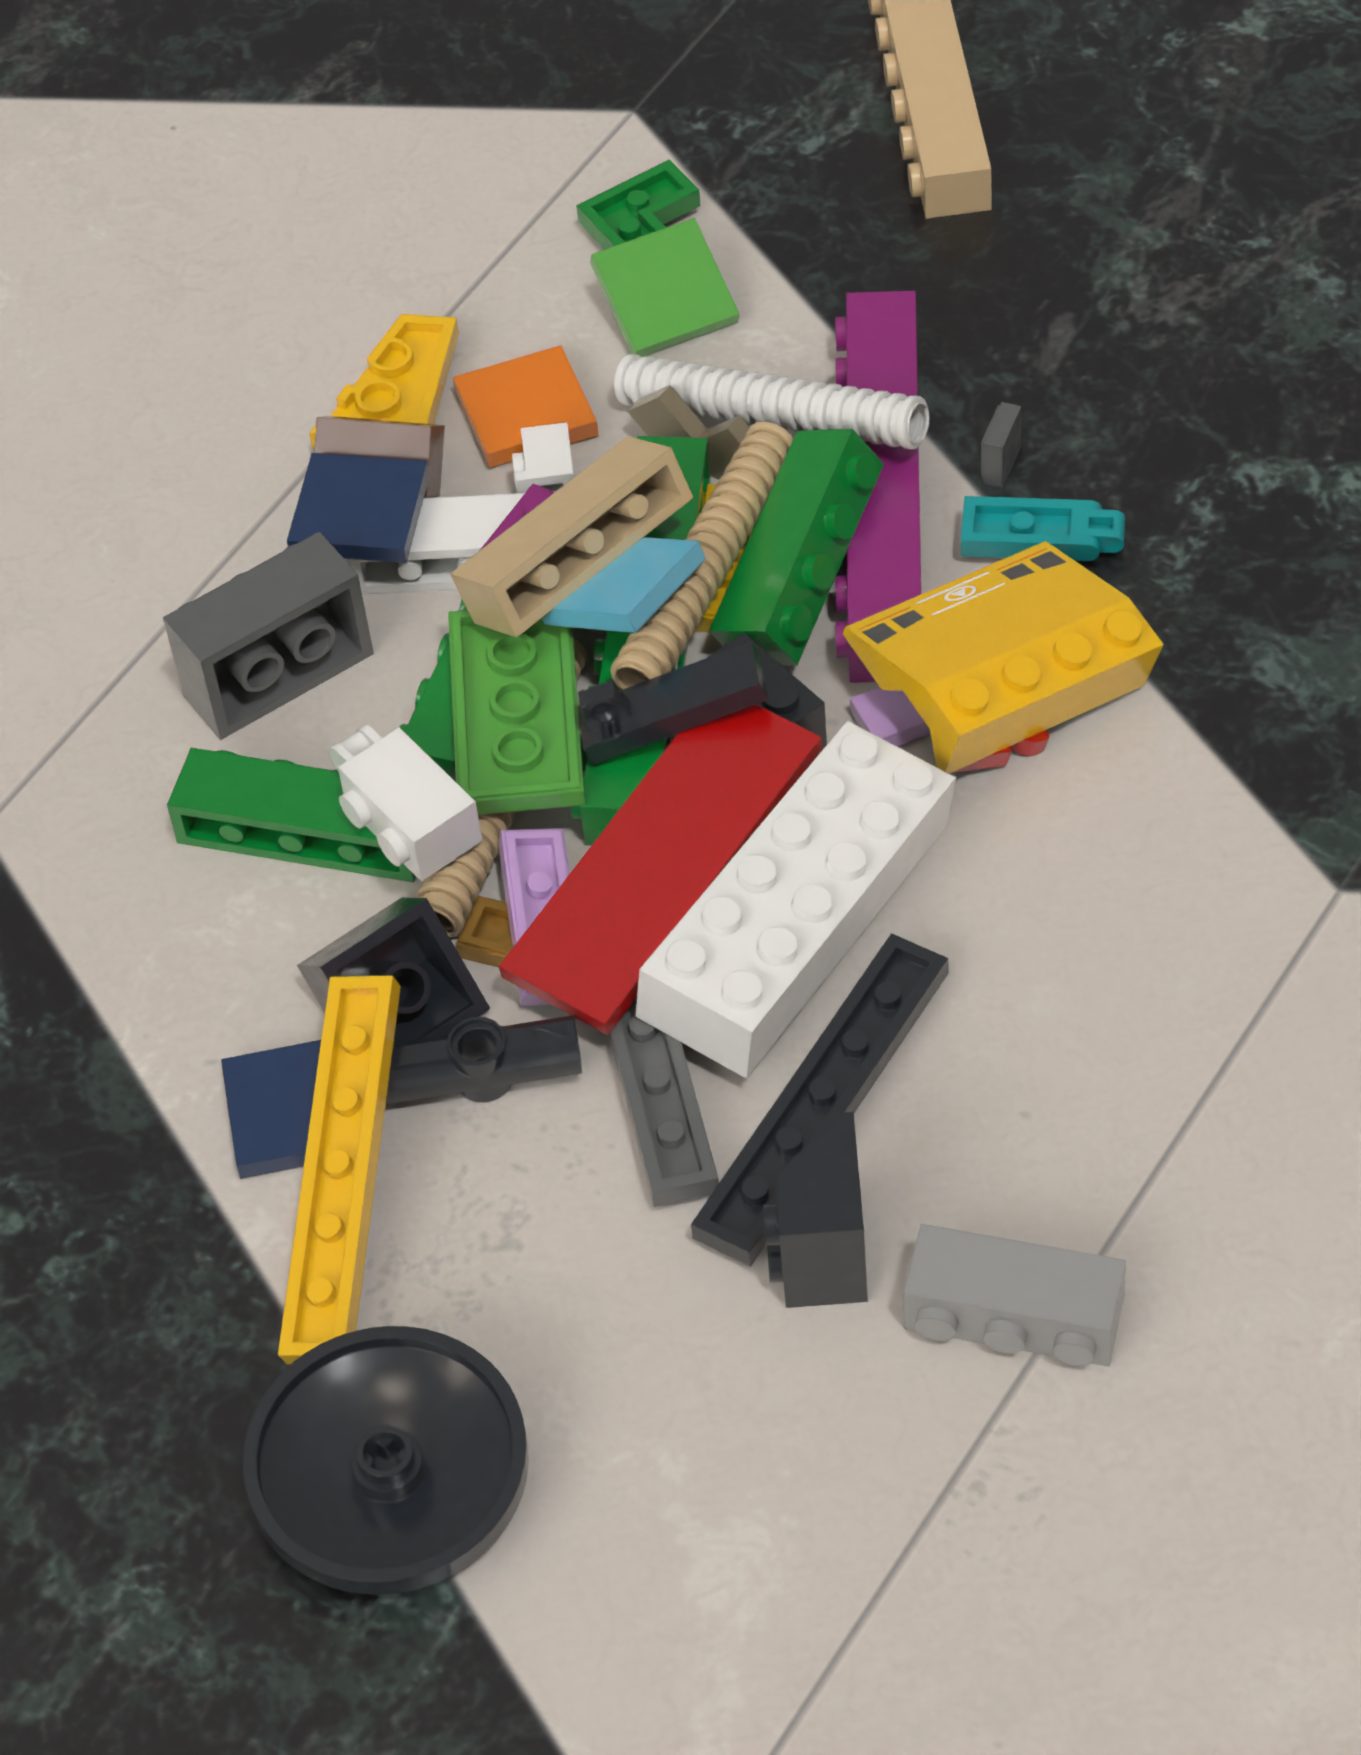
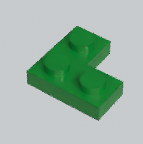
[576,159,701,249]

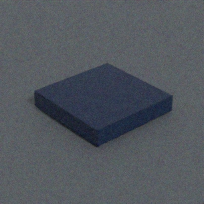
[287,453,430,563]
[221,1040,321,1179]

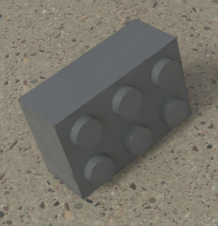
[163,531,374,740]

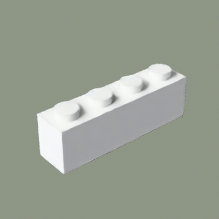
[347,491,556,594]

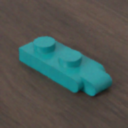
[961,496,1125,561]

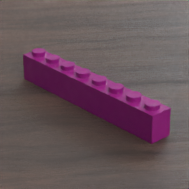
[835,291,921,683]

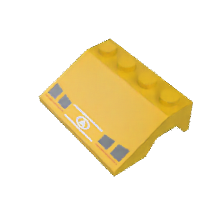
[843,541,1164,774]

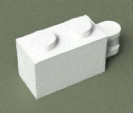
[328,724,482,882]

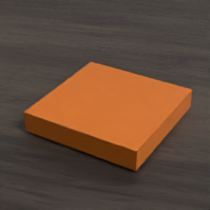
[453,345,599,468]

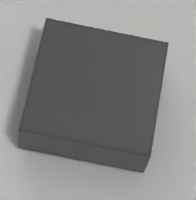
[981,402,1022,488]

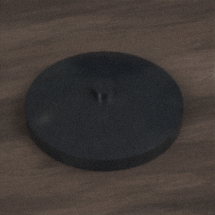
[243,1326,529,1595]

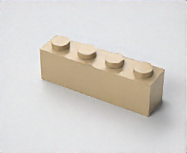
[450,436,693,638]

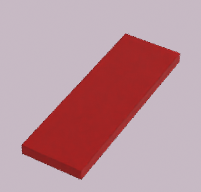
[498,705,823,1035]

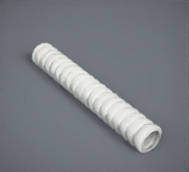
[614,354,929,450]

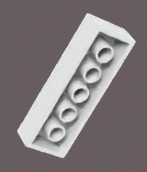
[636,721,956,1079]

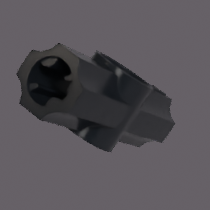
[386,1015,582,1104]

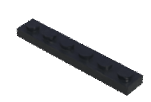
[691,933,949,1267]

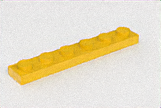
[278,976,401,1364]

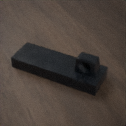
[578,641,768,765]

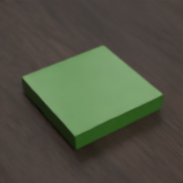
[590,218,740,357]

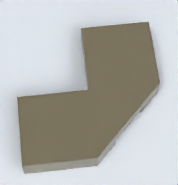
[627,385,749,480]

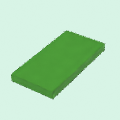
[448,610,586,815]

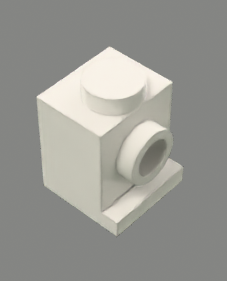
[512,422,574,493]

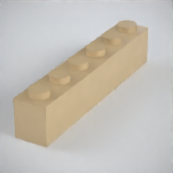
[868,0,992,219]

